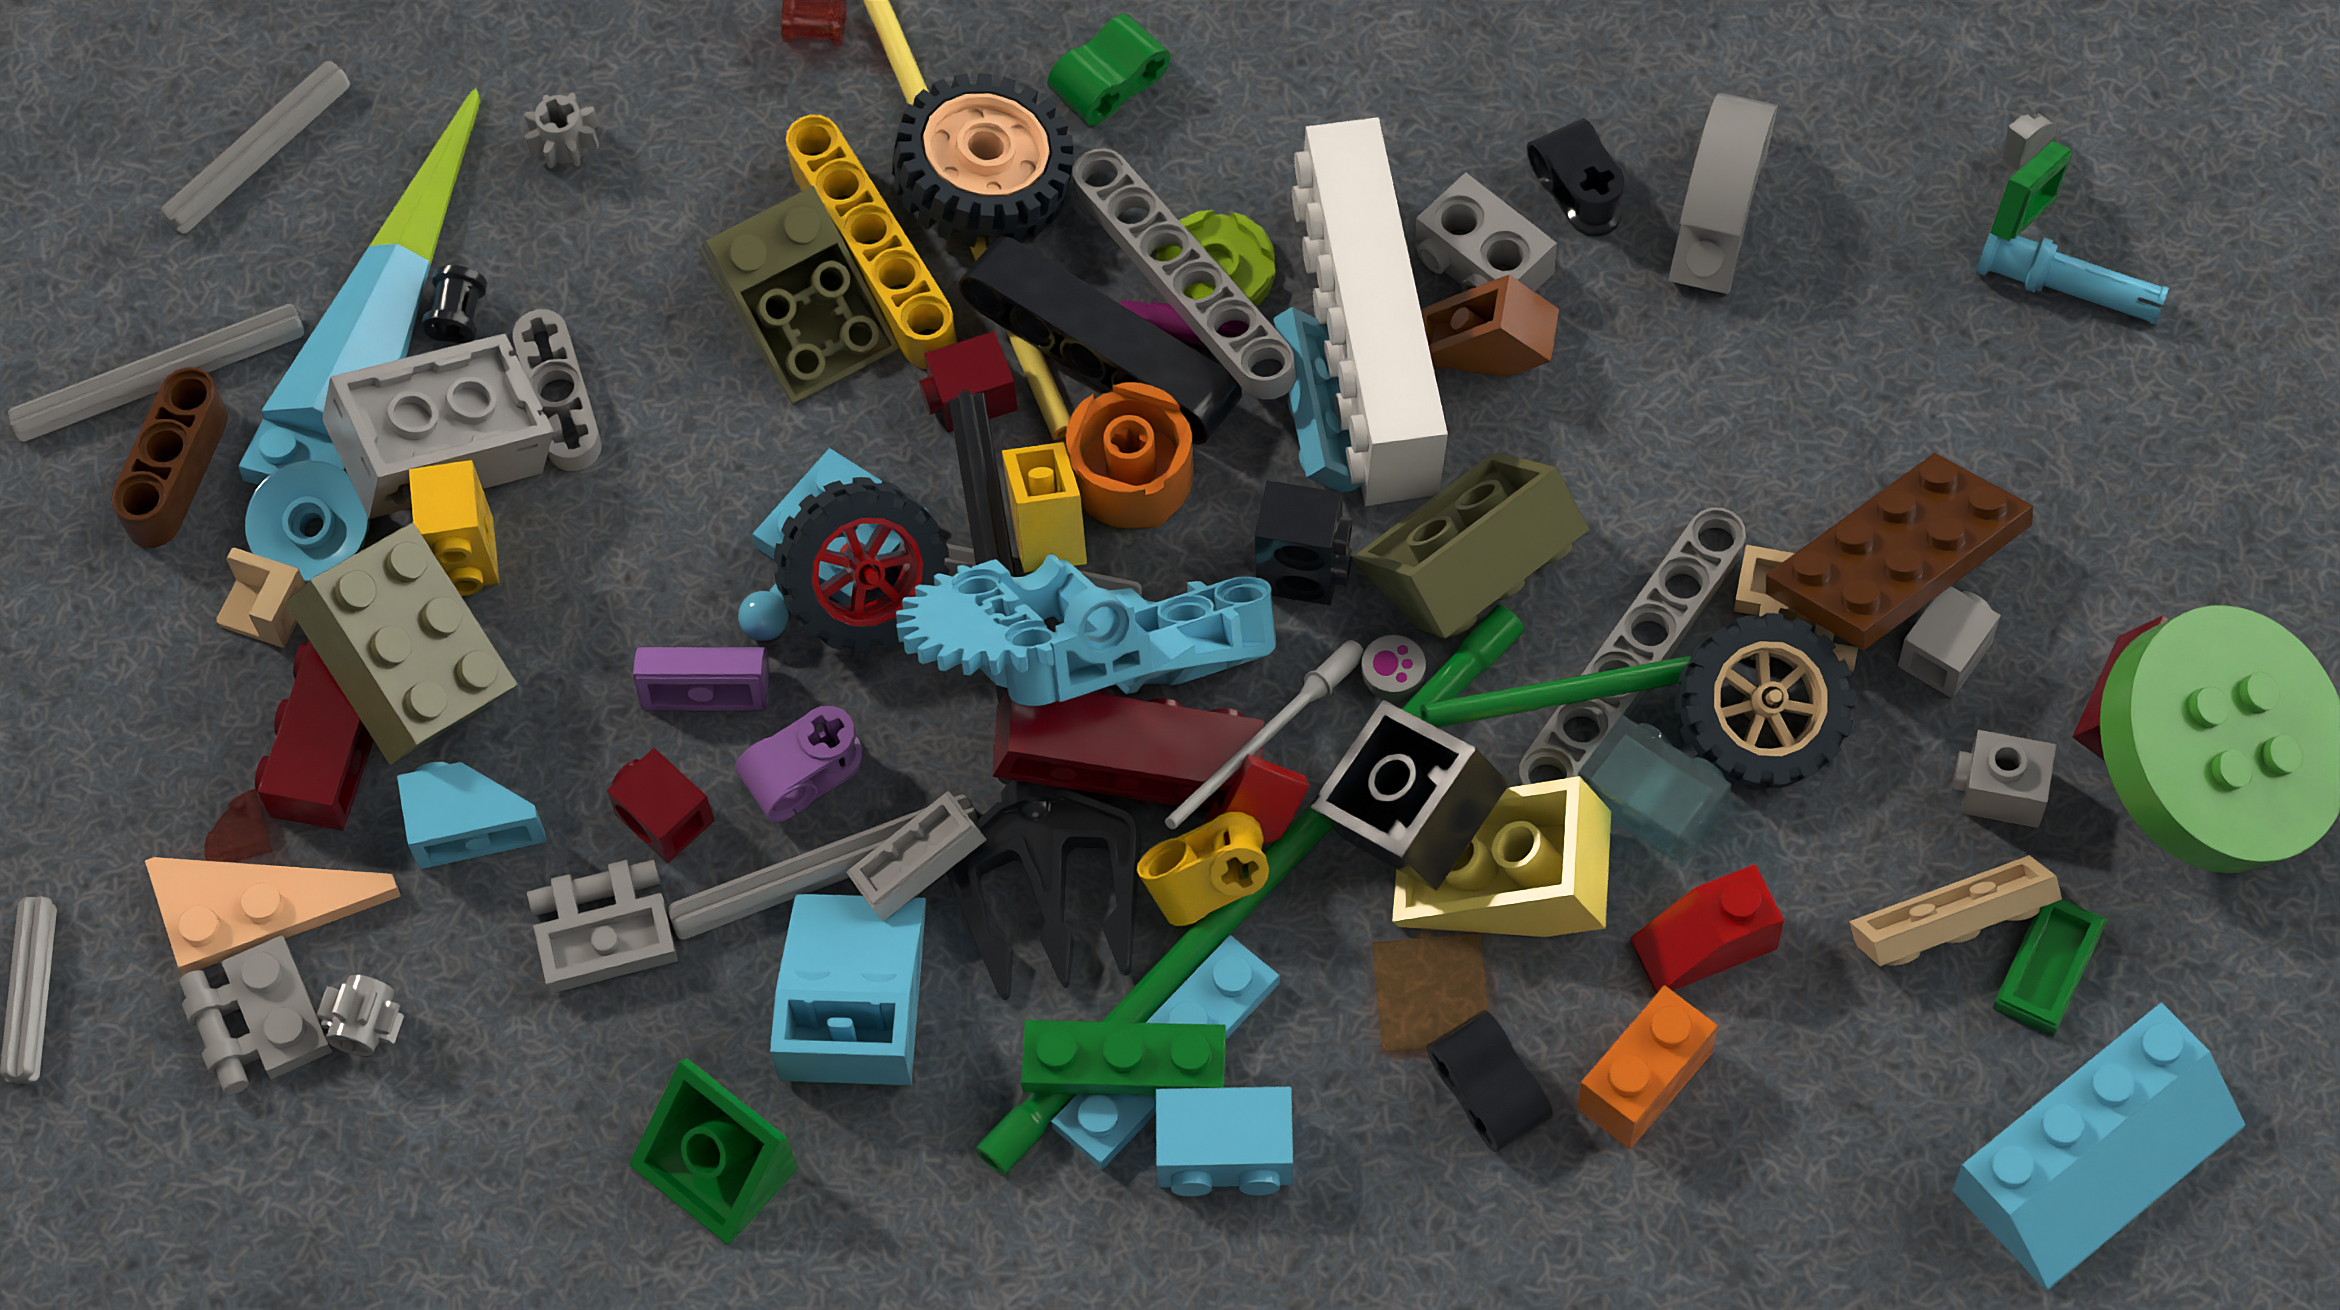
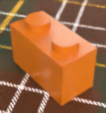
[1577,985,1718,1150]

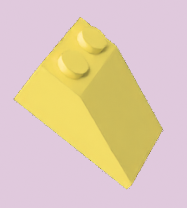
[1393,776,1611,937]

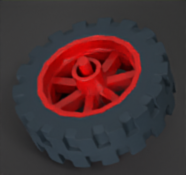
[774,477,950,653]

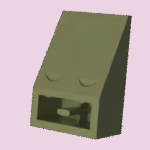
[698,185,900,404]

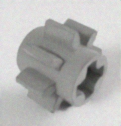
[524,92,599,169]
[316,975,404,1056]

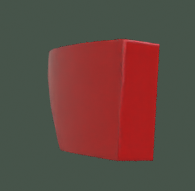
[1203,754,1310,846]

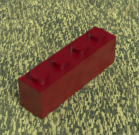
[255,640,374,831]
[992,688,1264,811]

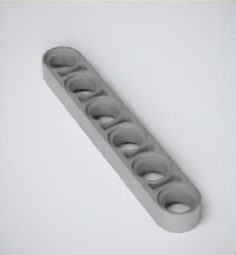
[1072,149,1296,400]
[1518,508,1746,786]

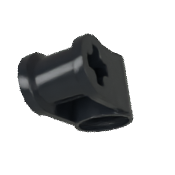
[1526,118,1625,237]

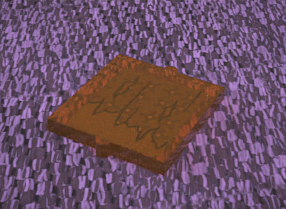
[1372,932,1488,1053]

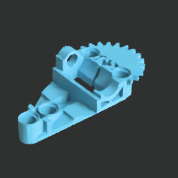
[896,553,1276,706]

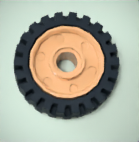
[892,73,1074,248]

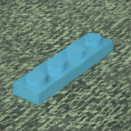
[1051,935,1280,1170]

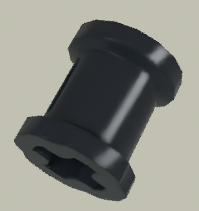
[421,265,487,343]

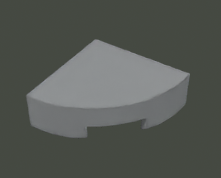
[2002,113,2057,171]

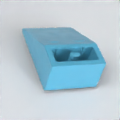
[770,894,926,1085]

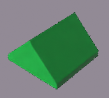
[629,1058,797,1245]

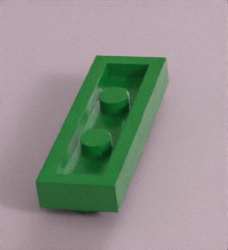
[1021,1020,1226,1096]

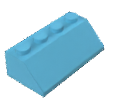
[1952,1002,2245,1291]

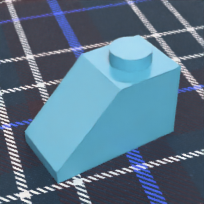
[397,762,547,869]

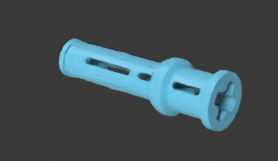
[1976,225,2169,325]

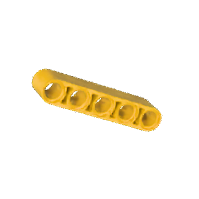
[786,115,957,369]

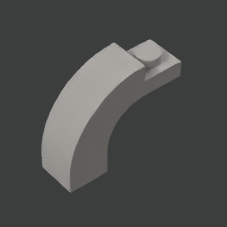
[1668,92,1778,294]

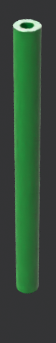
[1420,656,1732,728]

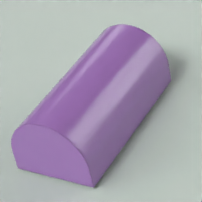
[633,647,770,711]

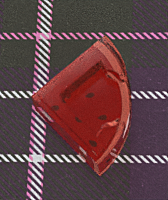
[204,789,273,863]

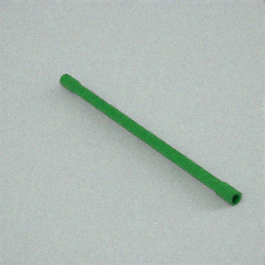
[975,605,1524,1176]

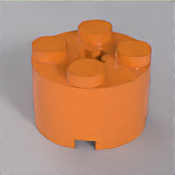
[1066,382,1194,529]

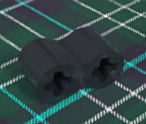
[1427,1010,1553,1152]

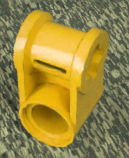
[1137,812,1269,926]

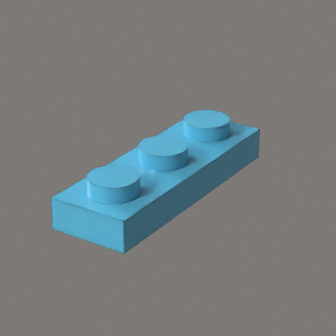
[1273,307,1362,492]

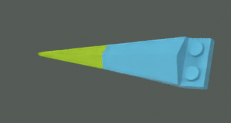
[238,88,480,485]

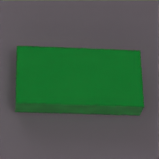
[1990,141,2072,242]
[1992,899,2108,1036]

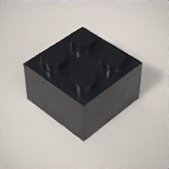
[1309,700,1510,891]

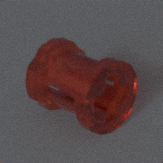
[781,0,847,46]

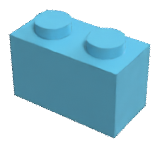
[1156,1087,1293,1197]

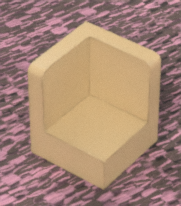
[217,548,305,648]

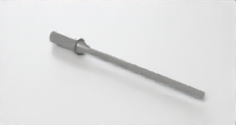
[1165,640,1364,829]

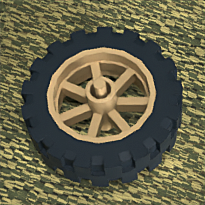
[1675,613,1856,790]

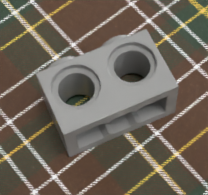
[1415,172,1557,292]

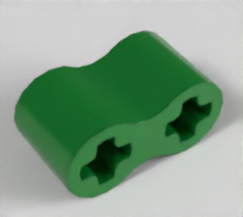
[1047,13,1171,126]

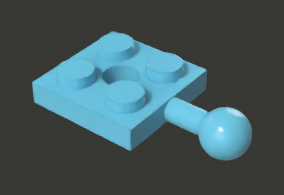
[738,448,928,641]

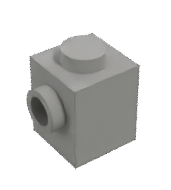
[1952,730,2057,828]

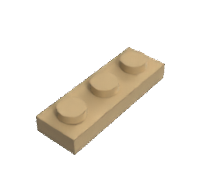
[1849,855,2062,966]

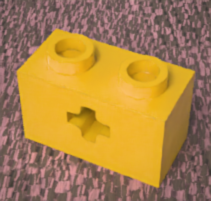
[409,460,499,596]

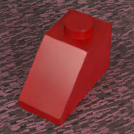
[1630,864,1784,994]

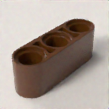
[111,367,228,548]

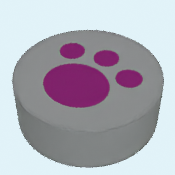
[1362,635,1426,702]

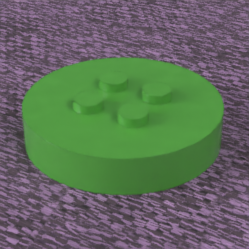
[2100,605,2340,874]

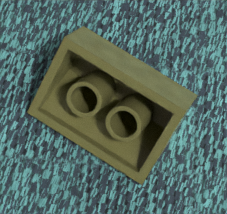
[1352,451,1590,638]

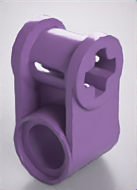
[735,706,863,823]

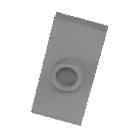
[846,791,987,922]

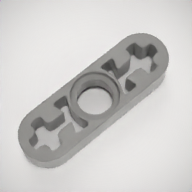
[512,309,602,471]

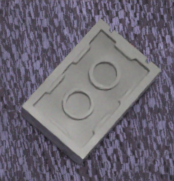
[322,333,554,519]

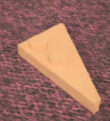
[145,857,401,975]

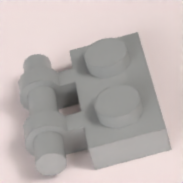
[527,859,678,994]
[179,935,332,1095]

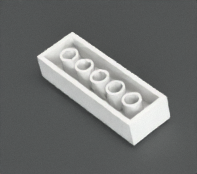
[1292,117,1448,506]

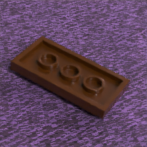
[1766,453,2033,651]

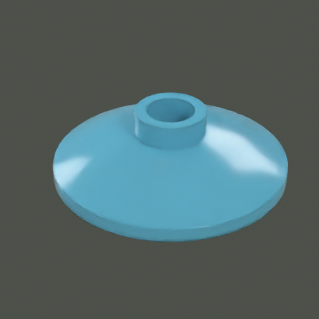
[245,460,370,583]

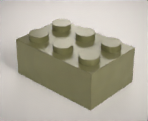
[286,522,518,765]

